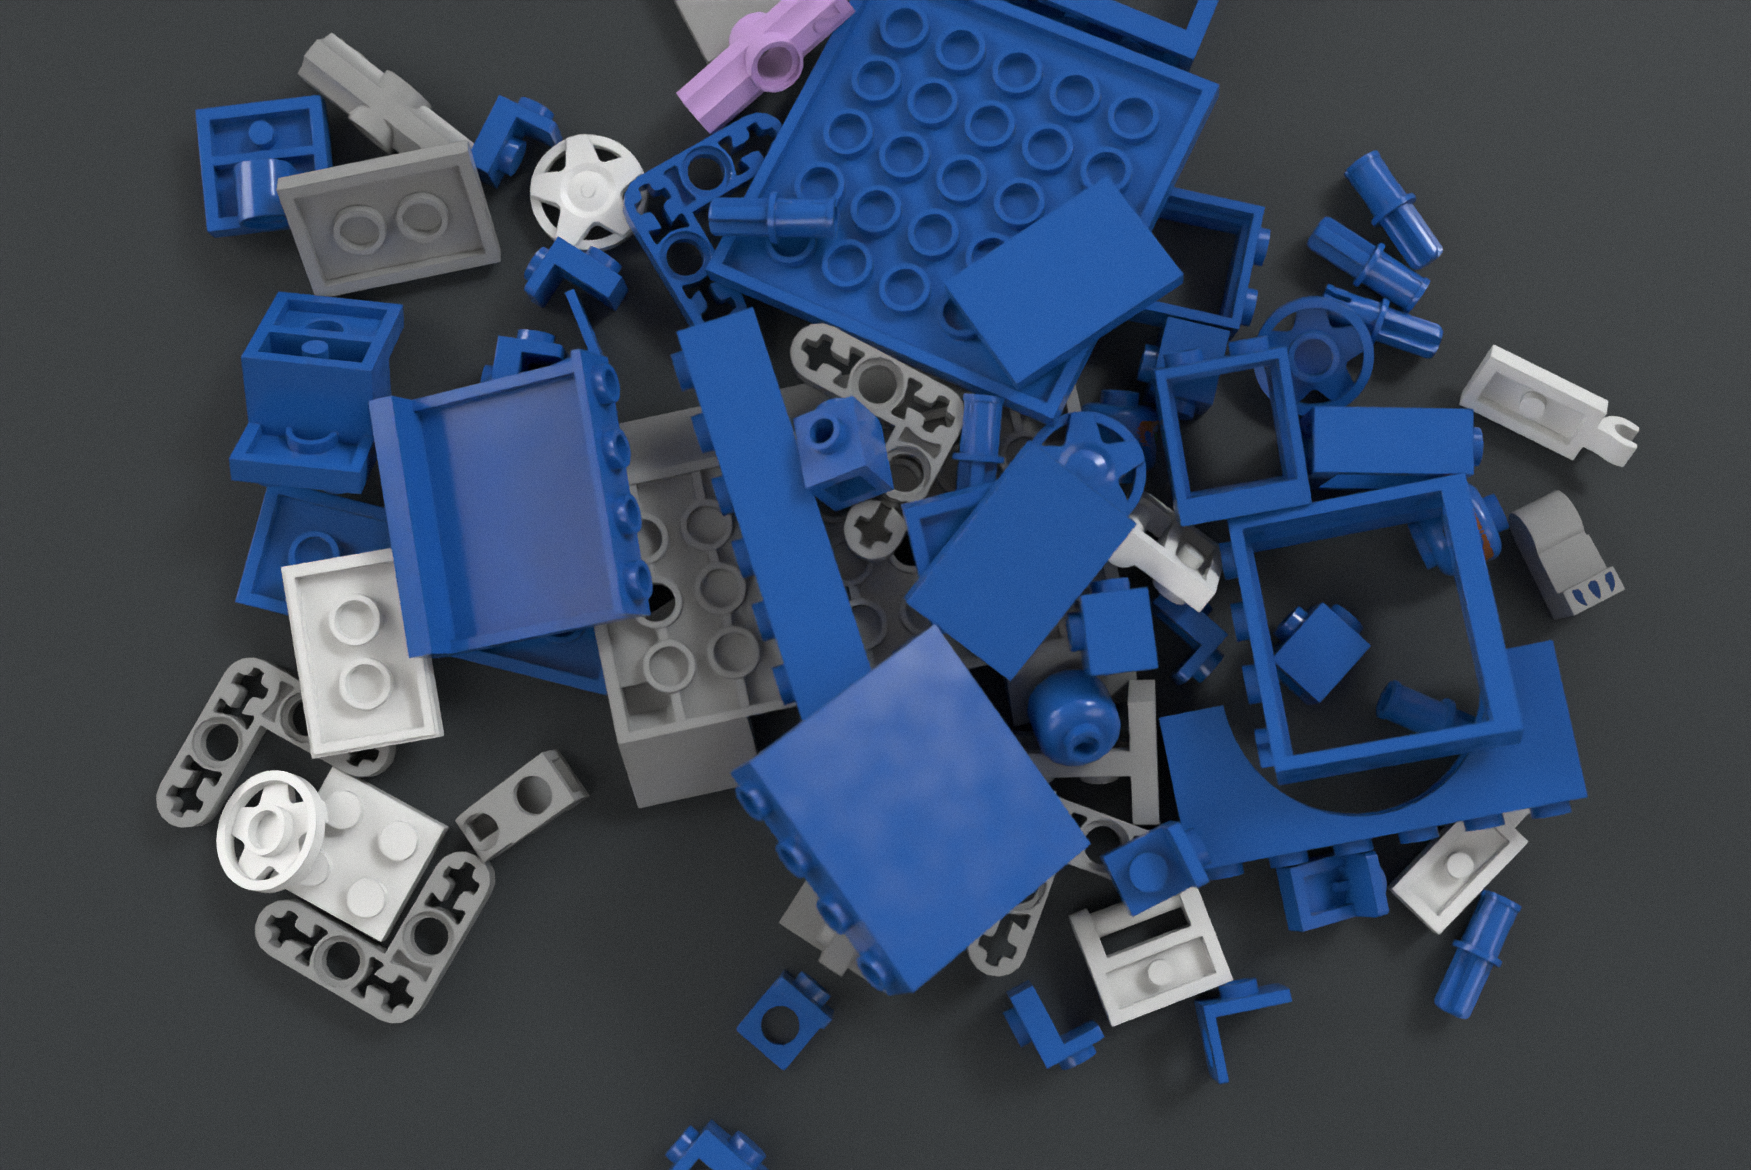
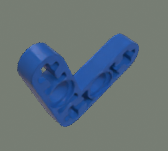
[623,113,783,327]

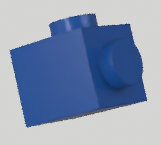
[1136,316,1230,420]
[793,395,894,512]
[1065,578,1158,678]
[1273,602,1371,705]

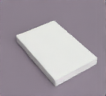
[281,548,444,759]

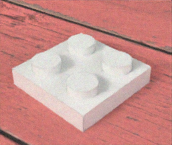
[270,766,449,942]

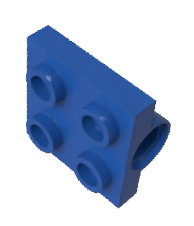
[195,95,333,238]

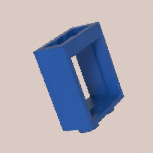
[1128,187,1271,342]
[1150,336,1312,527]
[1299,406,1483,491]

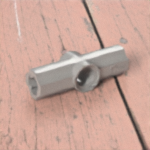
[298,32,474,155]

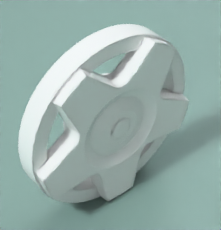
[530,134,648,253]
[216,770,329,893]

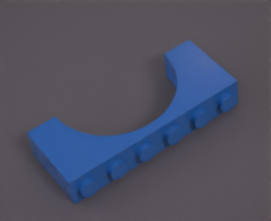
[1159,640,1588,880]

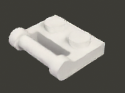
[1109,491,1223,612]
[1068,887,1233,1027]

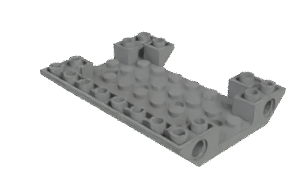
[594,363,1137,809]

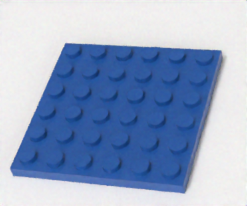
[705,0,1220,427]

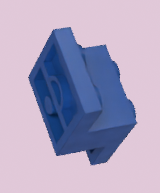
[229,291,404,494]

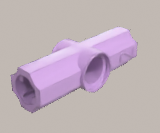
[677,0,856,135]

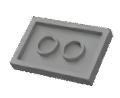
[276,140,501,297]

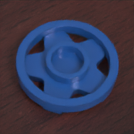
[1254,296,1374,415]
[1032,411,1146,516]

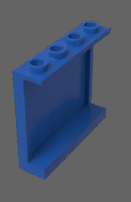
[368,349,653,658]
[730,625,1091,996]

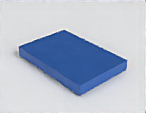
[943,175,1183,392]
[904,439,1137,681]

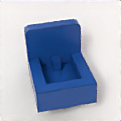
[524,236,629,311]
[480,329,569,383]
[1150,592,1228,685]
[1276,851,1389,932]
[1002,980,1104,1070]
[665,1119,769,1170]

